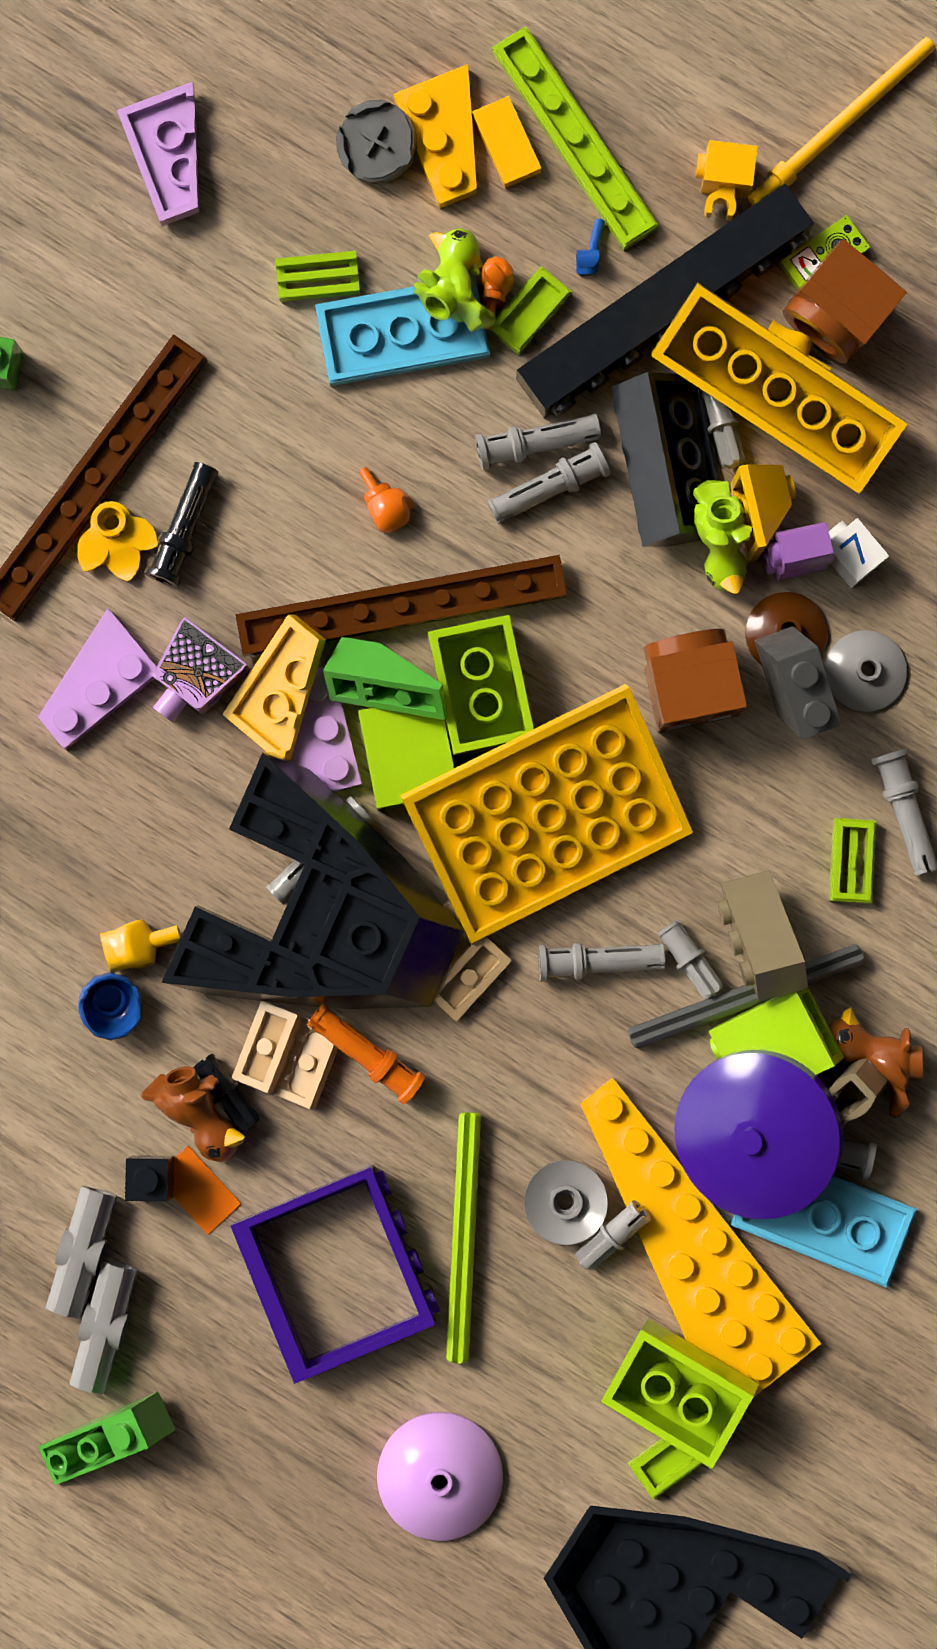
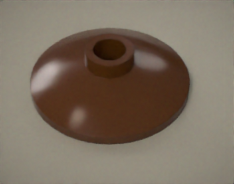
[745,592,828,666]

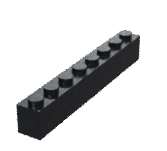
[516,183,814,419]

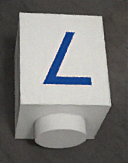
[829,518,889,589]

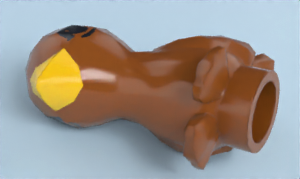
[828,1007,923,1118]
[141,1066,245,1162]

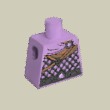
[153,617,251,723]

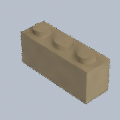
[717,870,808,1002]

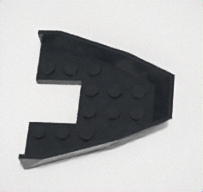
[161,752,464,1010]
[543,1505,852,1649]

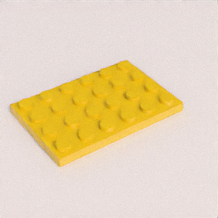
[400,684,693,944]

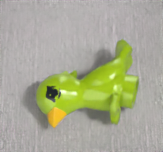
[414,228,496,332]
[693,480,752,594]

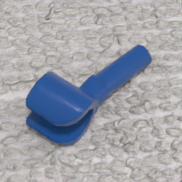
[576,218,605,274]

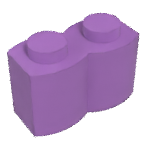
[763,522,834,581]

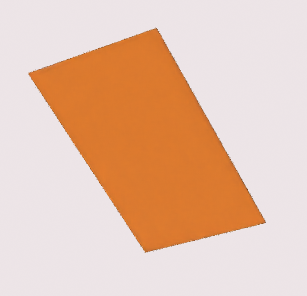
[173,1146,241,1235]

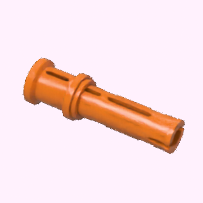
[307,1004,426,1105]

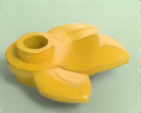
[77,501,158,582]

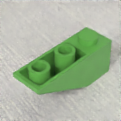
[38,1392,176,1485]

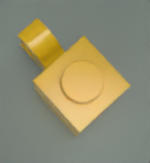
[695,140,758,221]

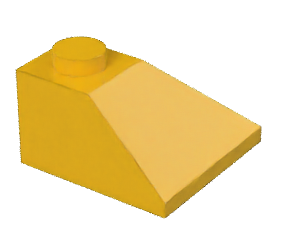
[730,464,796,562]

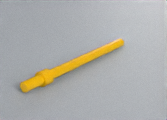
[747,37,936,206]

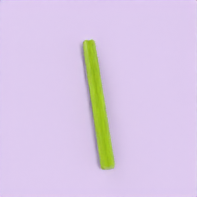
[446,1112,481,1364]

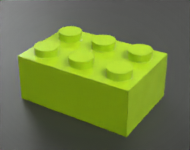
[428,615,534,759]
[601,1318,759,1469]

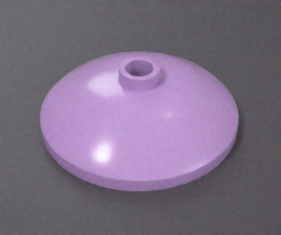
[377,1412,503,1541]

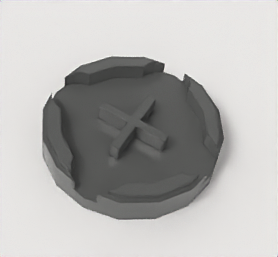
[336,99,417,184]

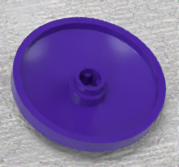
[674,1050,843,1219]

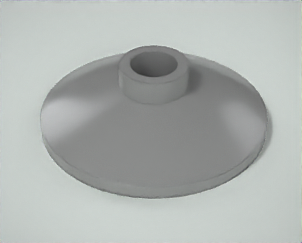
[824,630,907,712]
[524,1160,608,1245]

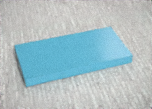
[315,275,490,387]
[730,1176,917,1287]

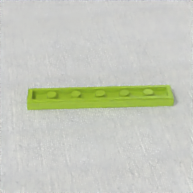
[492,26,658,251]

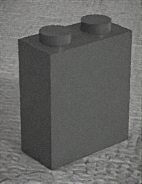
[754,626,841,739]

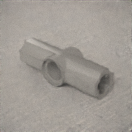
[45,1186,117,1319]
[69,1260,138,1394]

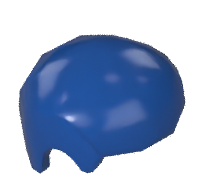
[78,972,141,1041]

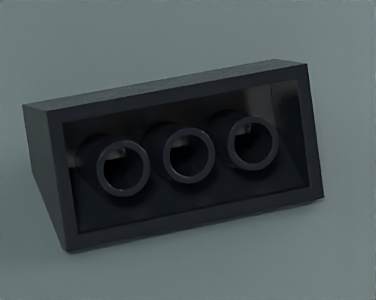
[611,372,721,547]

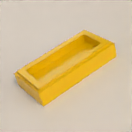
[472,96,542,189]

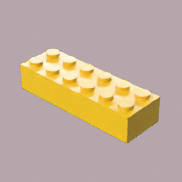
[652,283,908,494]

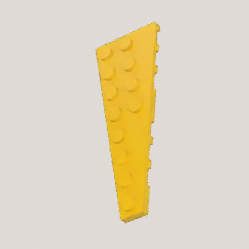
[580,1078,821,1398]

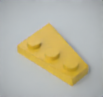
[393,64,477,209]
[222,615,326,760]

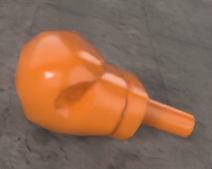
[482,256,515,329]
[359,467,414,533]

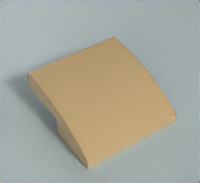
[433,901,512,1022]
[231,1001,338,1110]

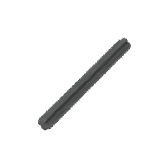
[628,944,865,1049]

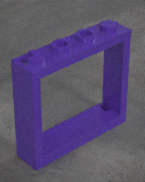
[230,1165,440,1384]

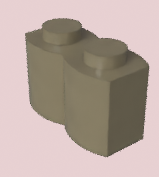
[826,1058,887,1128]

